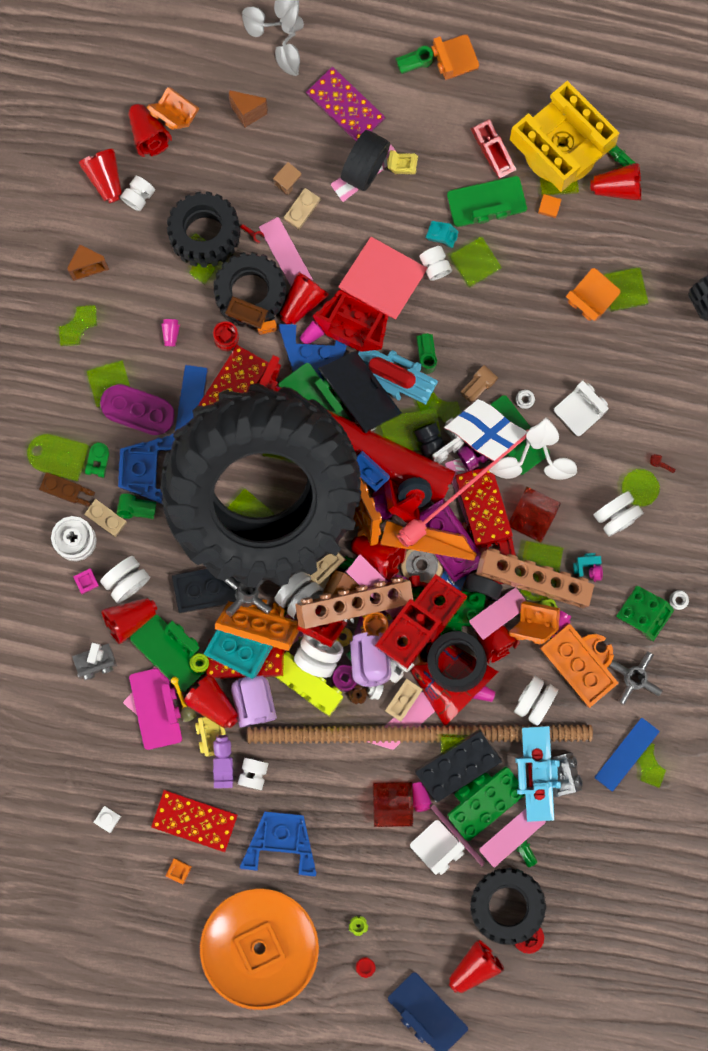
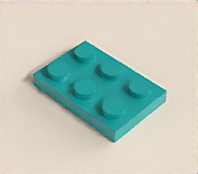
[204,630,273,679]

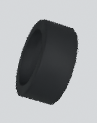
[464,575,503,601]

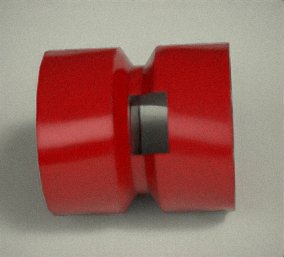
[213,321,239,351]

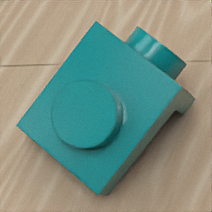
[426,221,458,248]
[573,553,602,578]

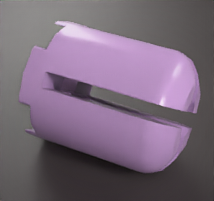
[350,633,391,687]
[231,676,277,728]

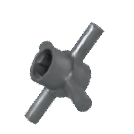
[224,577,272,616]
[609,651,663,705]

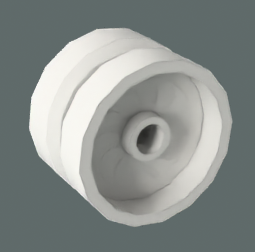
[594,491,644,537]
[51,516,97,562]
[100,556,150,603]
[294,634,343,678]
[514,676,559,726]

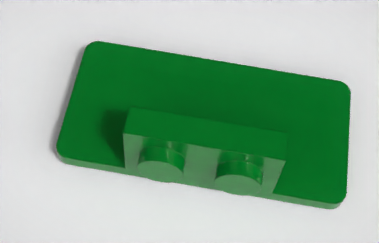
[447,176,527,227]
[279,363,351,421]
[490,395,550,475]
[411,587,485,635]
[130,615,207,692]
[448,767,525,841]

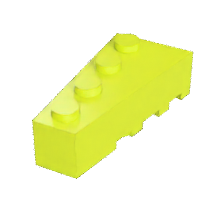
[276,651,343,717]

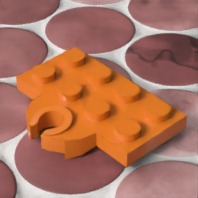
[353,477,382,546]
[215,600,299,651]
[539,623,618,708]

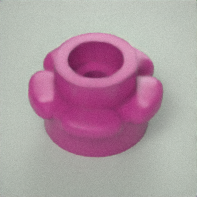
[589,564,603,582]

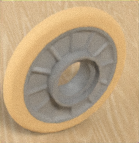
[401,549,443,583]

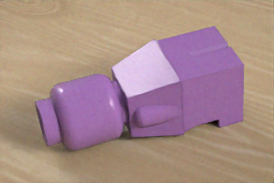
[213,735,233,788]

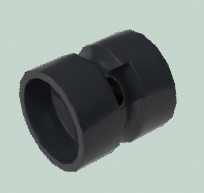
[413,422,445,456]

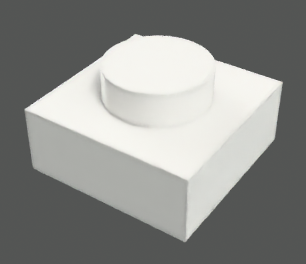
[87,643,104,665]
[94,806,121,833]

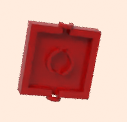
[297,607,347,648]

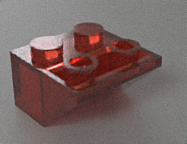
[509,486,561,543]
[373,782,413,827]

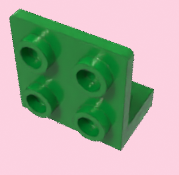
[617,586,674,642]

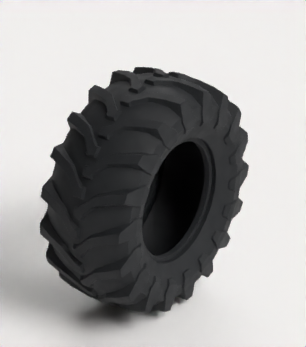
[161,384,361,587]

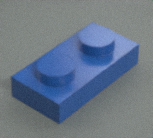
[357,451,390,491]

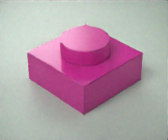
[73,568,99,595]

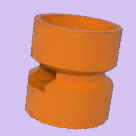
[363,612,388,636]

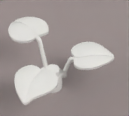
[489,418,577,480]

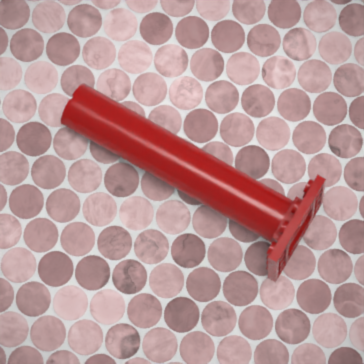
[259,355,456,503]

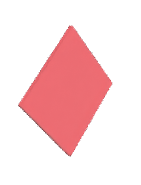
[338,237,428,320]

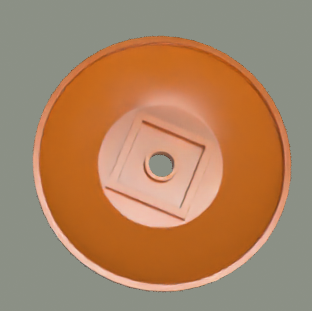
[200,889,319,1010]

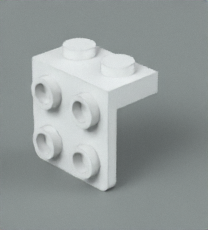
[554,381,609,436]
[431,418,464,464]
[410,820,465,875]

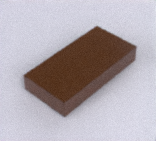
[225,296,268,329]

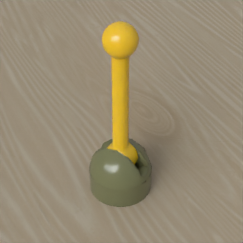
[171,677,196,722]

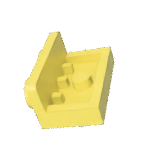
[195,717,226,757]

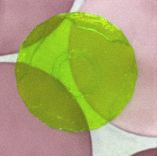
[621,469,660,507]

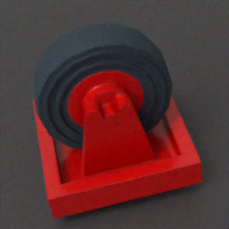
[384,477,432,523]

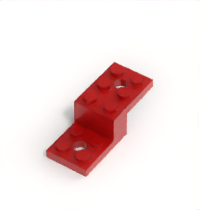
[375,574,467,669]

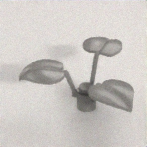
[242,0,304,76]

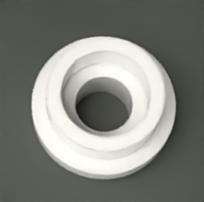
[516,390,535,409]
[669,590,689,610]
[367,685,384,700]

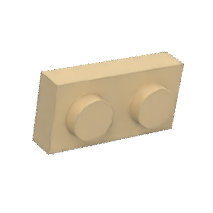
[284,188,320,230]
[84,499,127,537]
[308,553,346,585]
[385,679,423,722]

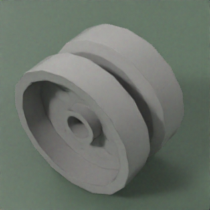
[275,572,324,620]

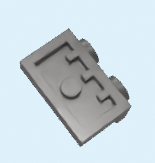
[72,643,117,681]
[551,753,583,797]

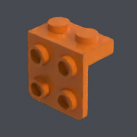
[431,35,479,80]
[147,87,200,130]
[566,268,621,321]
[509,601,560,644]

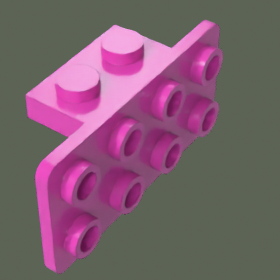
[129,668,182,750]

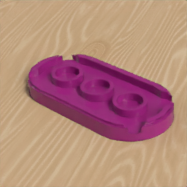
[100,384,175,435]

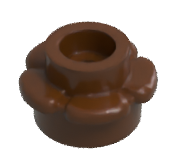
[348,685,368,704]

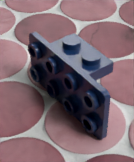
[388,972,468,1051]

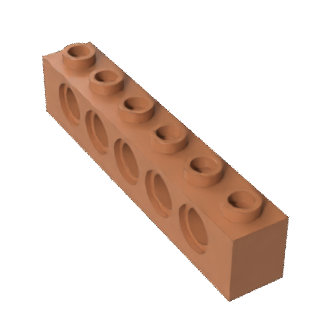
[476,549,594,609]
[295,577,414,629]

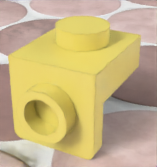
[387,150,418,174]

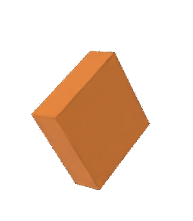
[538,194,562,218]
[257,320,277,335]
[166,858,192,885]

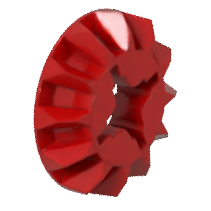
[515,927,544,954]

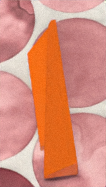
[380,521,477,560]

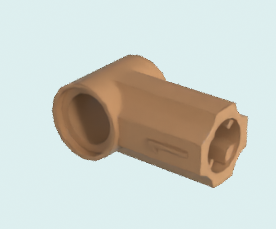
[460,365,498,403]

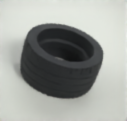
[341,130,390,191]
[427,631,487,692]

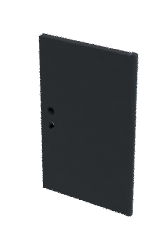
[318,351,402,433]

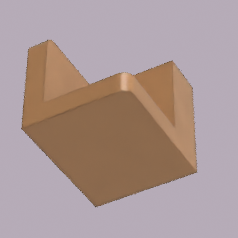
[273,162,301,195]

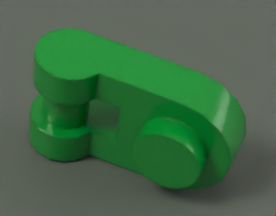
[85,443,110,478]

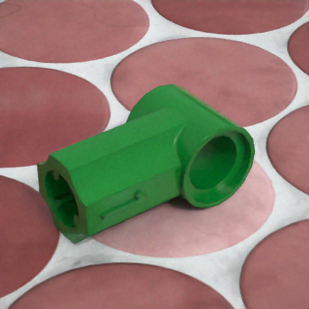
[396,46,433,74]
[416,333,437,374]
[117,494,156,519]

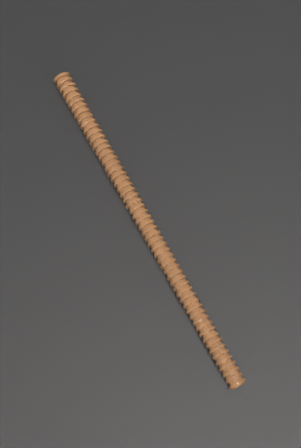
[247,724,593,744]

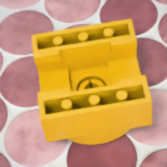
[510,81,620,192]

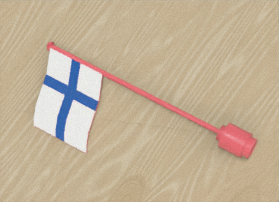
[397,399,528,547]

